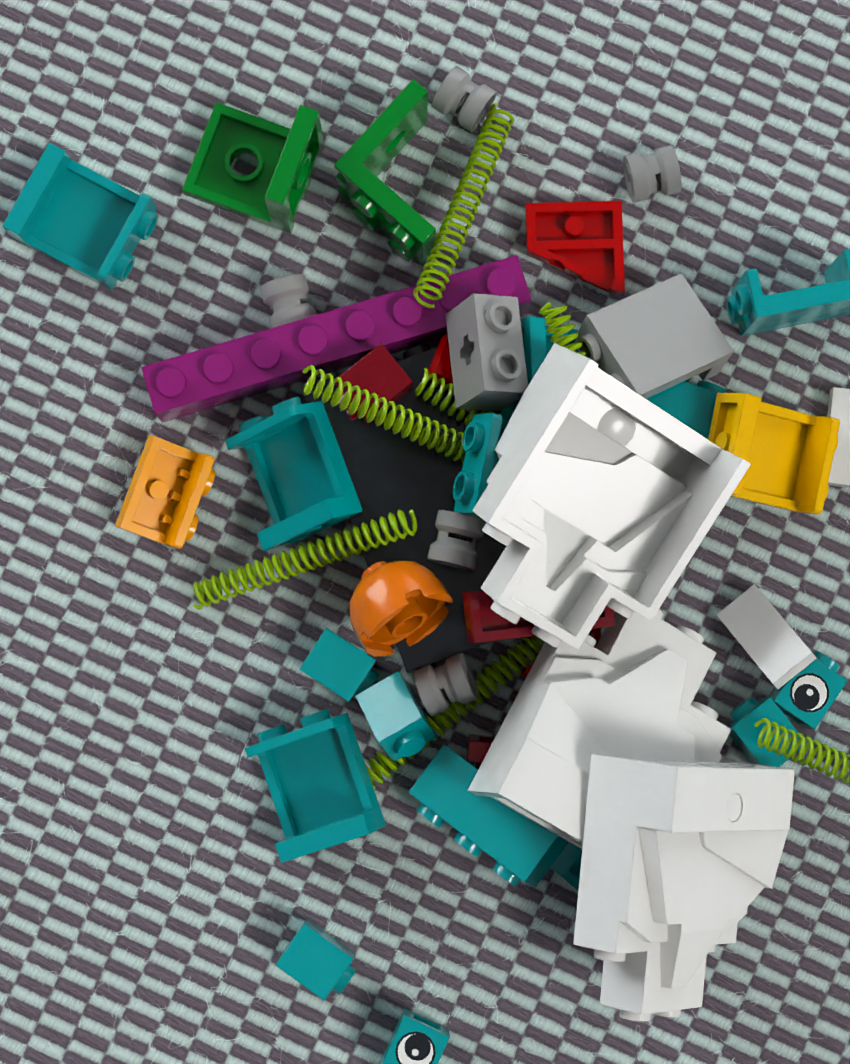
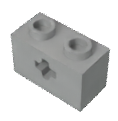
[446,293,528,411]

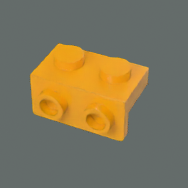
[115,435,215,549]

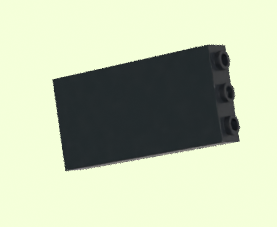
[305,343,506,673]

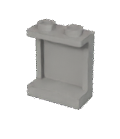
[575,273,734,399]

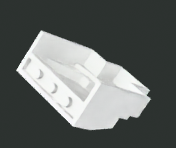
[472,343,751,650]
[467,610,731,849]
[573,754,795,1022]

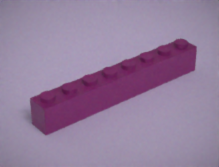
[141,255,532,423]

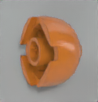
[349,561,452,657]

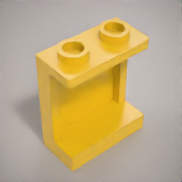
[708,393,840,515]

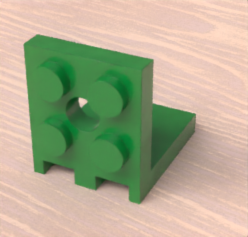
[334,79,436,266]
[182,102,324,234]

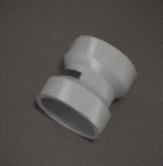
[431,66,497,133]
[623,145,682,203]
[259,274,317,328]
[427,510,486,571]
[414,653,479,716]

